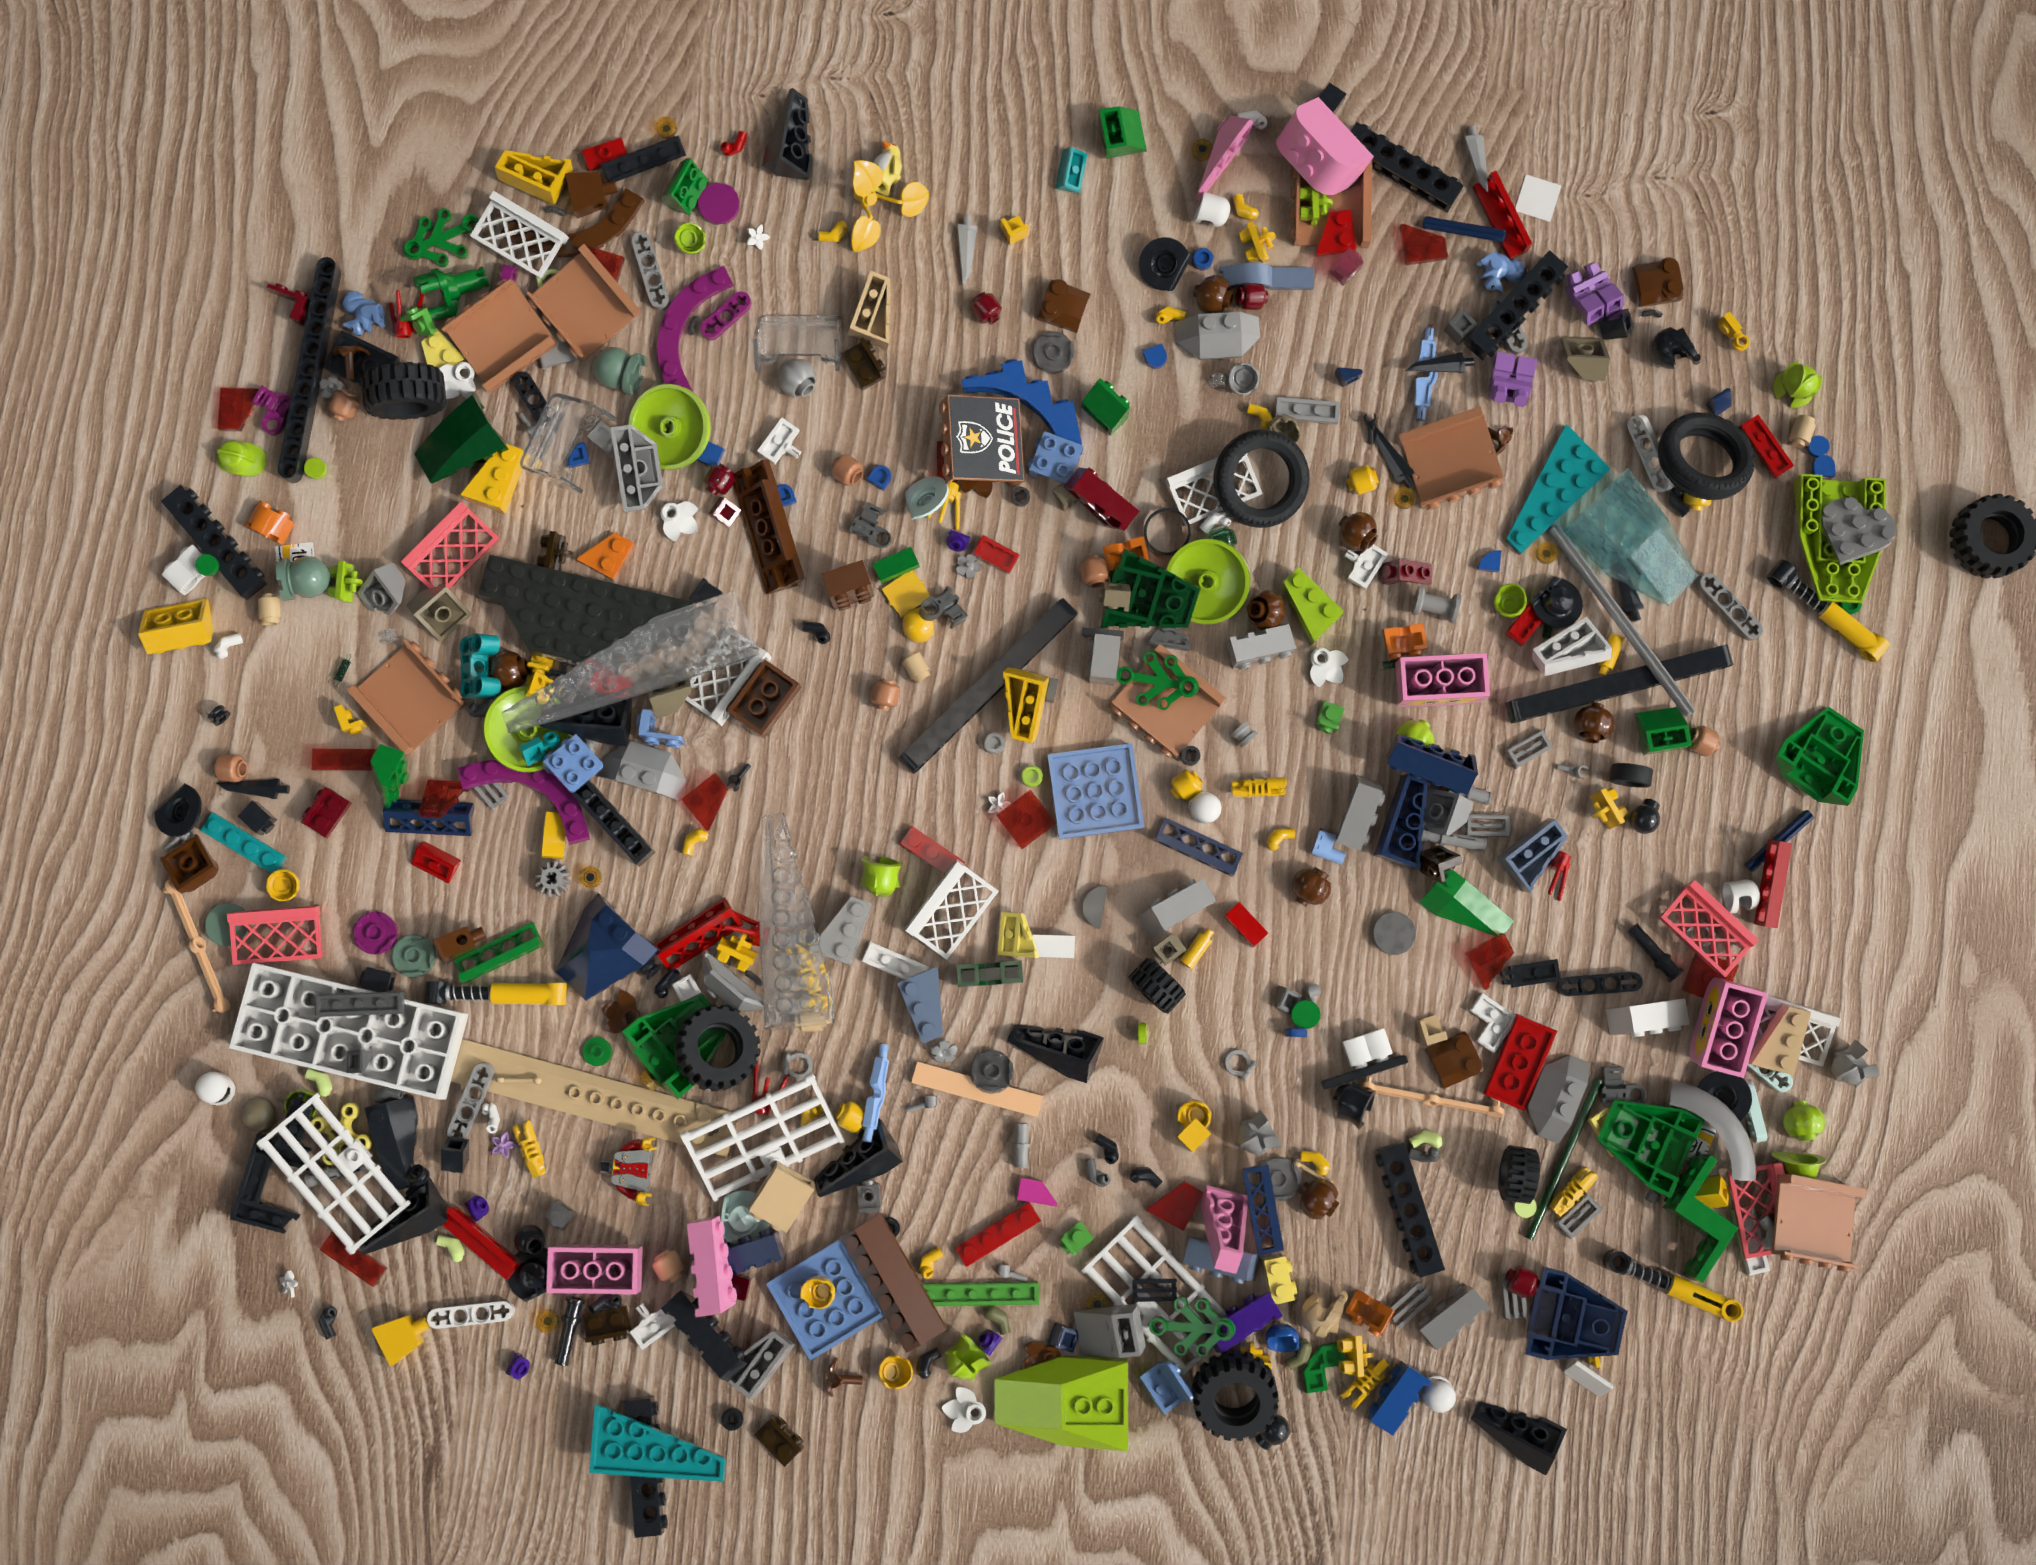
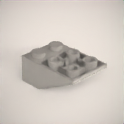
[1074,1304,1146,1358]

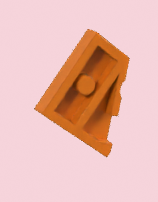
[577,532,634,580]

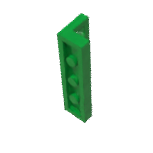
[454,922,545,983]

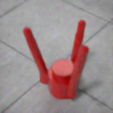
[389,290,424,338]
[1545,851,1571,901]
[723,911,769,947]
[752,1063,790,1116]

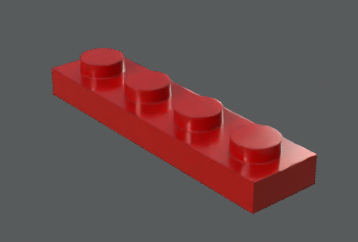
[955,1202,1041,1267]

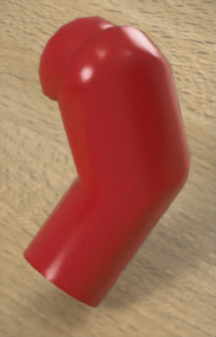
[720,131,748,156]

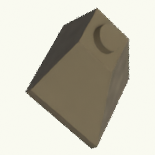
[1561,336,1610,382]
[407,585,472,642]
[645,662,692,718]

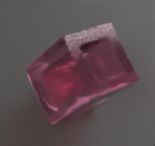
[1329,248,1364,286]

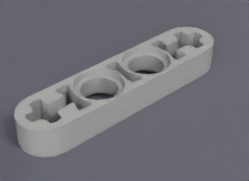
[632,231,670,311]
[1697,573,1763,641]
[447,1062,495,1139]

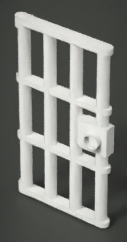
[680,1073,845,1202]
[256,1093,411,1255]
[1081,1215,1226,1377]

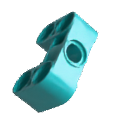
[459,633,501,700]

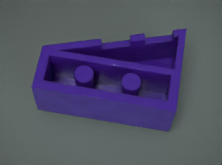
[1205,1293,1283,1353]

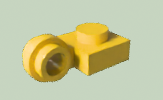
[1717,311,1750,351]

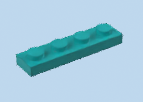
[201,812,287,873]

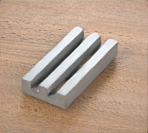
[1505,729,1553,769]
[474,783,510,810]
[1465,814,1510,837]
[1555,1193,1603,1239]
[1500,1273,1528,1319]
[1390,1282,1434,1329]

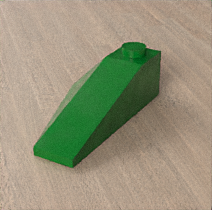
[1419,870,1514,938]

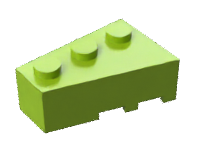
[1281,567,1344,646]

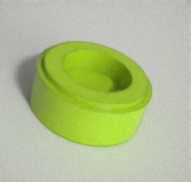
[304,457,327,480]
[1021,766,1043,788]
[1137,1022,1147,1044]

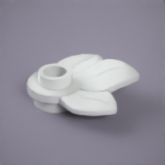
[439,362,476,399]
[660,501,698,542]
[1310,648,1349,687]
[942,1387,986,1433]

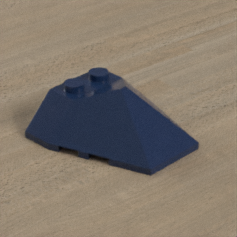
[556,893,659,1001]
[1525,1266,1628,1360]

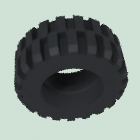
[361,362,447,420]
[1949,494,2036,579]
[673,1004,761,1091]
[1192,1350,1279,1441]

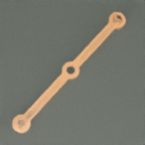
[163,878,230,1013]
[1359,1076,1504,1117]

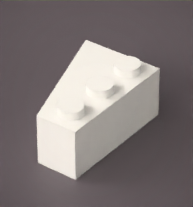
[1532,616,1612,676]
[1606,999,1690,1037]

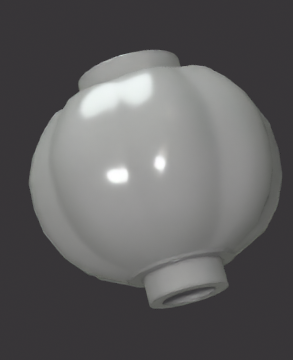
[778,359,816,398]

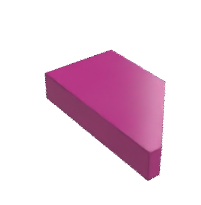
[1017,1178,1057,1207]

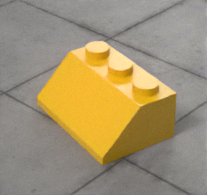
[138,598,213,655]

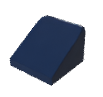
[1335,367,1363,387]
[1706,388,1732,415]
[1048,1323,1078,1353]

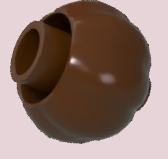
[1193,275,1233,314]
[1339,512,1378,551]
[1247,590,1286,631]
[488,651,530,691]
[1574,702,1615,744]
[1292,866,1331,907]
[1298,1179,1339,1220]

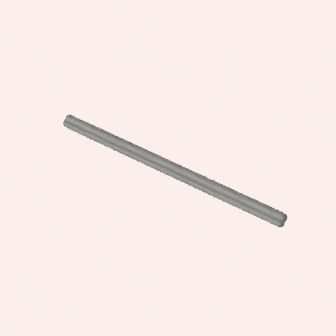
[1549,524,1695,717]

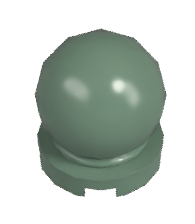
[592,347,646,396]
[276,556,330,601]

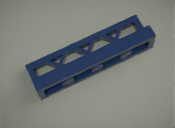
[382,799,474,836]
[1154,817,1243,877]
[1242,1160,1284,1256]

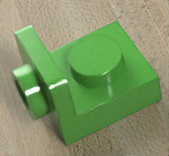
[399,306,437,336]
[1315,701,1345,734]
[1059,1221,1094,1256]

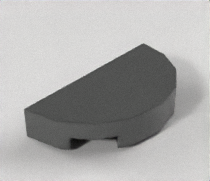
[1081,627,1124,641]
[1147,628,1190,651]
[1083,886,1108,929]

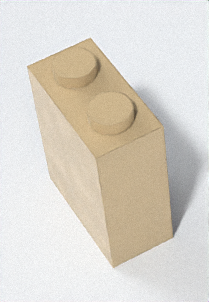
[749,1161,815,1233]

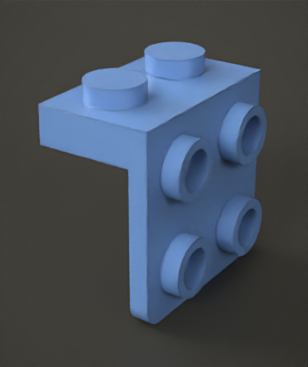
[1027,431,1083,484]
[636,709,686,749]
[543,734,603,793]
[1138,1361,1194,1415]

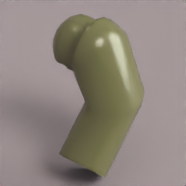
[984,1306,1011,1335]
[1286,1338,1312,1370]

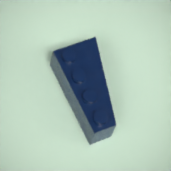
[1386,734,1478,795]
[1373,774,1428,870]
[692,1228,786,1275]

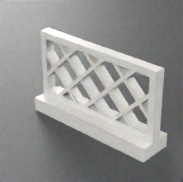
[470,191,569,279]
[1165,453,1263,526]
[685,627,772,726]
[905,859,999,960]
[1753,995,1841,1067]

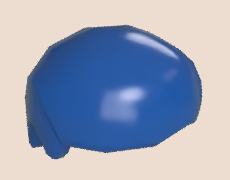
[1266,1323,1299,1353]

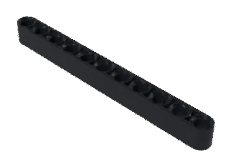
[278,257,341,483]
[898,598,1078,774]
[1505,644,1734,724]

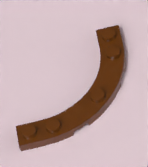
[500,188,644,258]

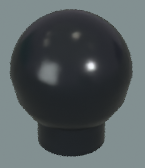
[1630,798,1660,834]
[514,1225,545,1255]
[1255,1414,1290,1450]

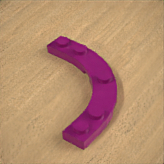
[657,265,734,391]
[457,760,590,845]

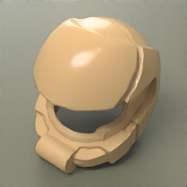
[1302,1291,1348,1337]

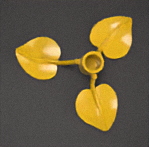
[851,160,929,252]

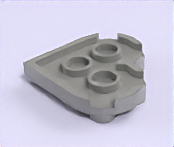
[1822,497,1896,565]

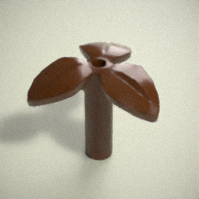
[332,345,370,379]
[1488,427,1513,455]
[826,1358,863,1397]

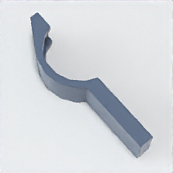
[1219,263,1314,290]

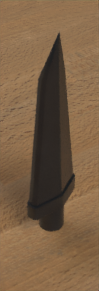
[1405,352,1474,373]
[1375,426,1415,490]
[1615,551,1644,622]
[217,778,290,799]

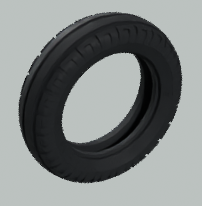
[1658,412,1755,500]
[1213,429,1310,528]

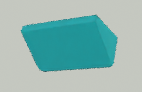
[1055,147,1087,194]

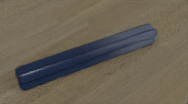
[1423,216,1506,242]
[1745,810,1814,872]

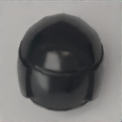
[1651,327,1701,369]

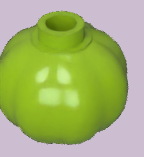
[1394,719,1435,746]
[1783,1101,1826,1142]

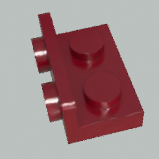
[301,787,352,839]

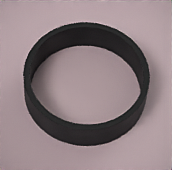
[1144,508,1191,555]

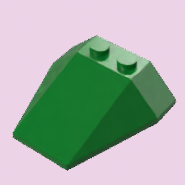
[1775,706,1864,806]
[622,994,726,1099]
[1596,1100,1705,1198]

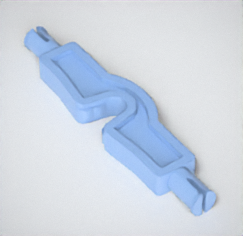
[1414,327,1438,421]
[862,1044,889,1142]

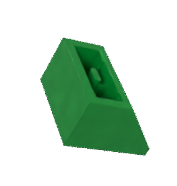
[1098,106,1147,159]
[661,158,708,215]
[1081,378,1131,436]
[1635,707,1692,755]
[371,744,409,808]

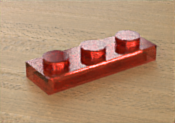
[312,749,377,771]
[320,1231,388,1287]

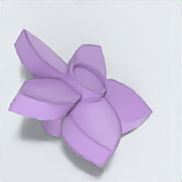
[492,1132,517,1158]

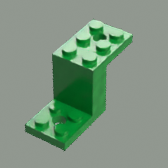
[1663,1153,1739,1283]

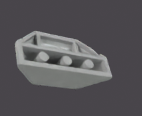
[1175,312,1260,360]
[610,425,663,512]
[598,741,687,801]
[702,949,772,1012]
[1527,1055,1590,1144]

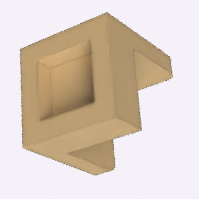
[1416,1015,1448,1046]

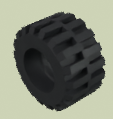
[1128,957,1186,1014]
[1498,1145,1540,1204]

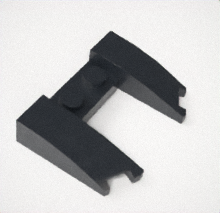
[230,1132,312,1234]

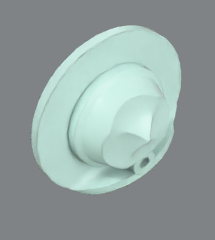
[905,476,949,520]
[721,1190,770,1244]

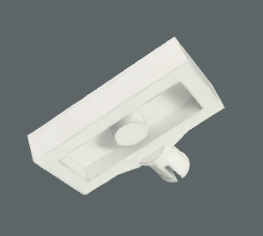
[757,418,801,465]
[1344,544,1388,590]
[630,1303,676,1350]

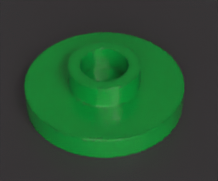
[1291,1000,1321,1029]
[583,1037,612,1066]

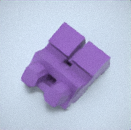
[1565,262,1624,326]
[1489,351,1538,407]

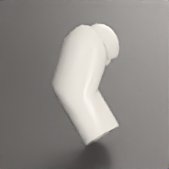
[214,633,243,659]

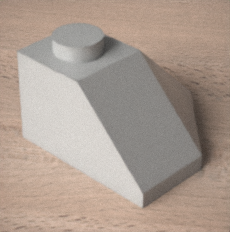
[357,563,405,615]
[1424,788,1473,836]

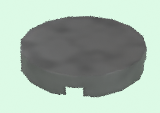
[1033,331,1075,374]
[1372,912,1416,955]
[970,1050,1014,1094]
[1257,1157,1301,1201]

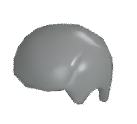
[1227,362,1260,395]

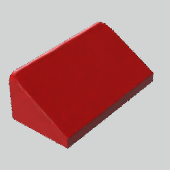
[411,841,461,884]
[1224,902,1268,948]

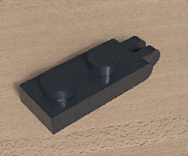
[1500,959,1561,988]
[275,1091,314,1153]

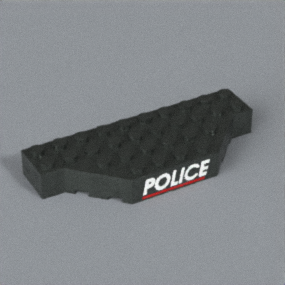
[478,554,699,675]

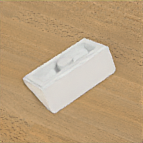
[1032,935,1075,958]
[1564,1359,1613,1397]

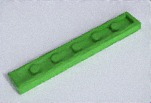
[922,1282,1039,1306]

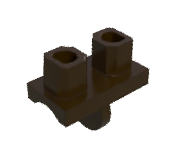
[536,531,573,571]

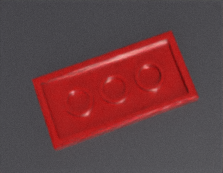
[1483,1014,1558,1111]

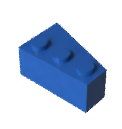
[1367,1361,1432,1436]

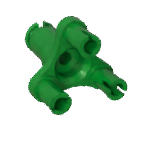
[413,266,489,321]

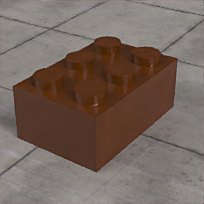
[821,560,874,611]
[727,659,802,739]

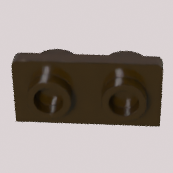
[842,337,886,390]
[1419,845,1462,883]
[583,1306,632,1346]
[754,1415,804,1467]

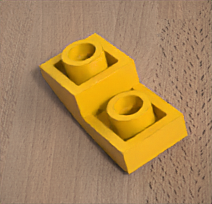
[542,811,566,859]

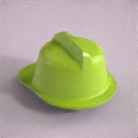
[216,440,267,477]
[1771,1151,1826,1179]

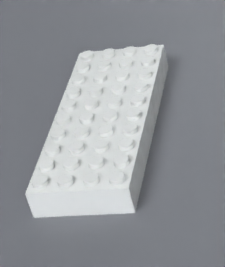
[229,963,468,1100]

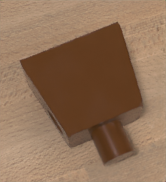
[565,172,618,219]
[434,926,487,964]

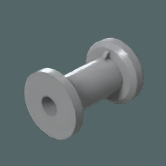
[1412,586,1461,624]

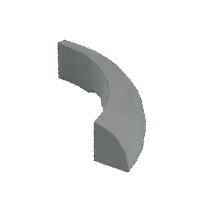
[1669,1081,1756,1181]

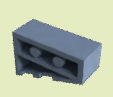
[1497,818,1568,893]
[897,966,943,1044]
[1183,1237,1261,1284]

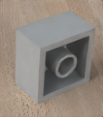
[1085,634,1121,686]

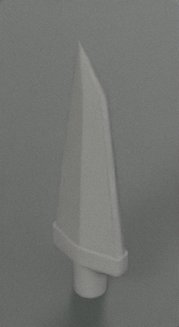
[1464,125,1488,192]
[957,214,977,287]

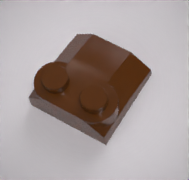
[1632,257,1683,307]
[1038,279,1091,333]
[160,834,219,893]
[1425,1031,1484,1089]

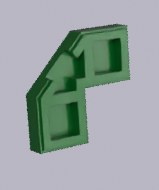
[1302,1342,1346,1394]

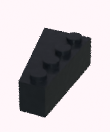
[661,1290,748,1382]

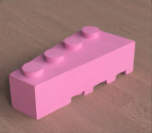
[1200,1185,1248,1274]
[687,1216,737,1317]

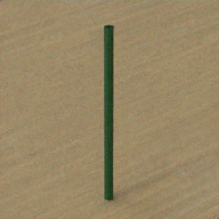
[1525,1078,1603,1241]

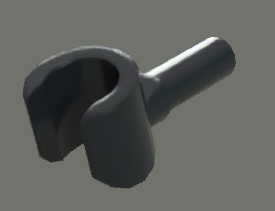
[1364,413,1378,444]
[727,763,751,792]

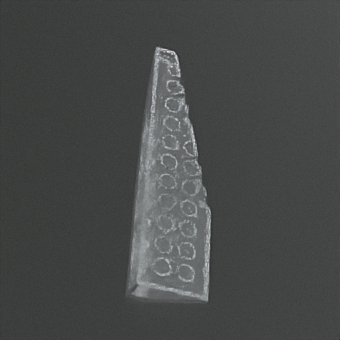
[502,590,760,733]

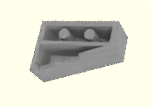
[1226,624,1296,671]
[1336,775,1385,851]
[1137,879,1216,939]
[809,896,873,966]
[1416,1284,1491,1350]

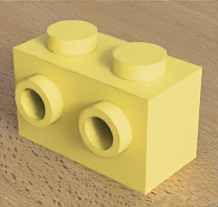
[1261,1254,1297,1304]

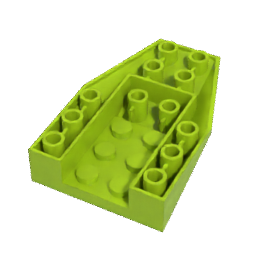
[1793,474,1886,603]
[994,1356,1128,1452]

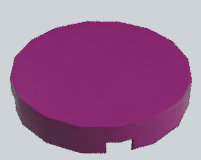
[698,183,740,225]
[354,912,398,955]

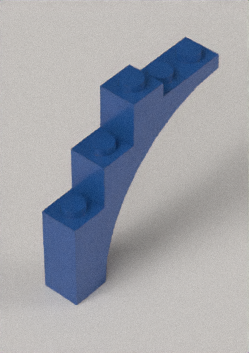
[962,359,1083,455]

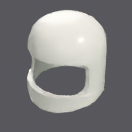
[1193,192,1230,227]
[1188,792,1222,824]
[1722,879,1760,914]
[195,1072,235,1106]
[1421,1374,1456,1413]

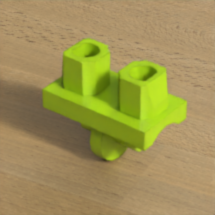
[1299,186,1333,225]
[328,561,363,603]

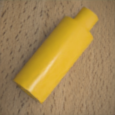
[1598,634,1625,676]
[1179,928,1214,969]

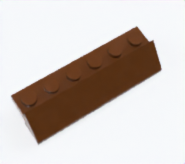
[733,459,805,594]
[840,1213,947,1353]

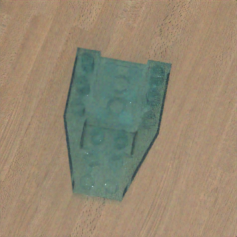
[1563,468,1698,606]

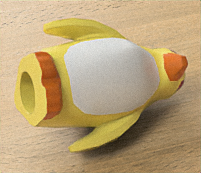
[874,141,902,196]

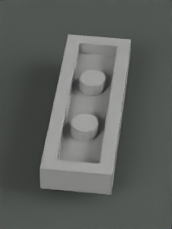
[1275,397,1340,425]

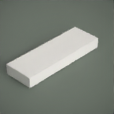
[862,942,929,980]
[1730,1206,1770,1276]

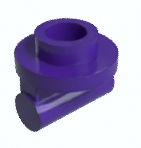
[946,529,971,552]
[464,1196,489,1222]
[977,1329,1003,1356]
[505,1352,530,1379]

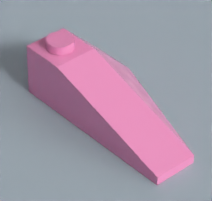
[1197,116,1253,201]

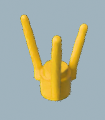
[927,482,961,530]

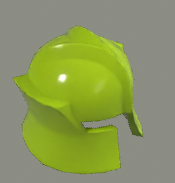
[1773,360,1822,408]
[861,856,902,897]
[944,1333,992,1381]

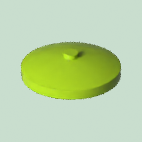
[628,384,711,470]
[1166,539,1250,624]
[483,686,571,773]

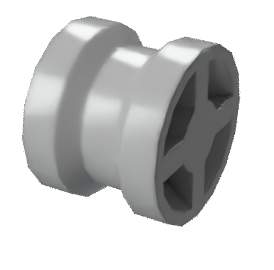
[1231,721,1258,748]

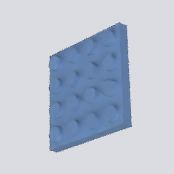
[1047,743,1144,840]
[766,1239,885,1361]

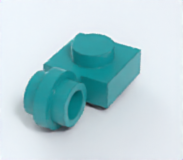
[519,732,560,766]

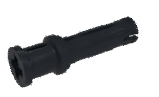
[1627,923,1684,983]
[554,1296,586,1366]

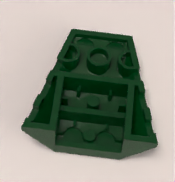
[414,392,509,484]
[1101,548,1200,628]

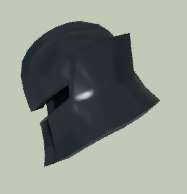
[1332,1081,1376,1130]

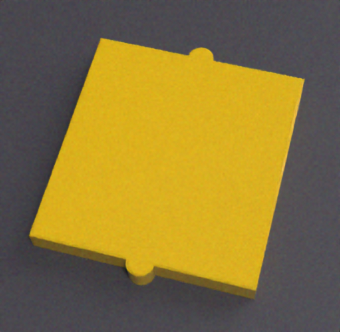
[881,570,931,618]

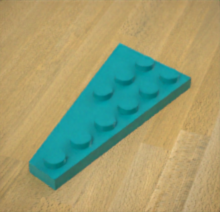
[1505,424,1611,555]
[589,1403,726,1482]

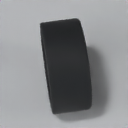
[1610,763,1653,788]

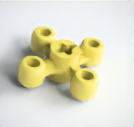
[310,1102,373,1165]

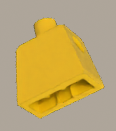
[371,1315,430,1366]

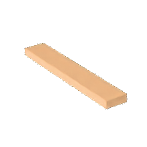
[911,1062,1043,1117]

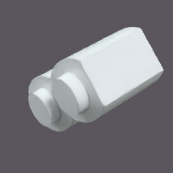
[162,545,205,595]
[1341,1029,1393,1070]

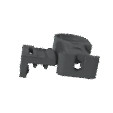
[849,502,892,549]
[919,586,968,629]
[1600,1066,1646,1105]

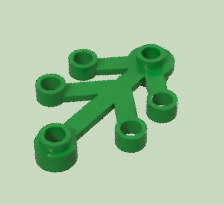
[403,208,479,268]
[1116,651,1199,710]
[1149,1296,1235,1357]

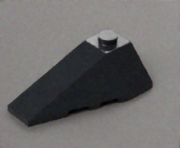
[762,88,813,180]
[538,695,632,746]
[1007,1025,1104,1083]
[365,1096,419,1190]
[814,1118,903,1197]
[360,1177,447,1255]
[1471,1402,1567,1475]

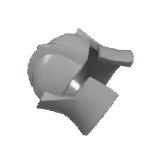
[1831,1039,1879,1088]
[1237,1108,1281,1157]

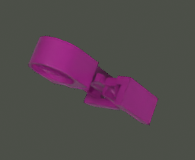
[252,385,291,436]

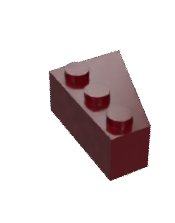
[1064,467,1140,531]

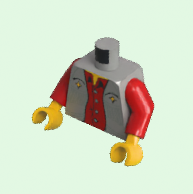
[600,1137,657,1206]

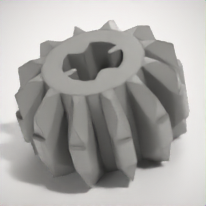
[535,861,572,897]

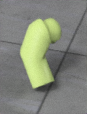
[305,1068,332,1097]
[1408,1130,1443,1148]
[436,1234,464,1262]

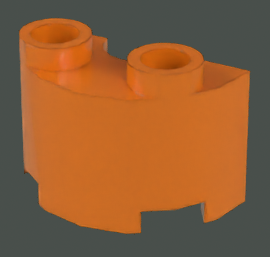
[245,500,295,545]
[1103,536,1149,572]
[1382,623,1428,660]
[1345,1289,1395,1337]

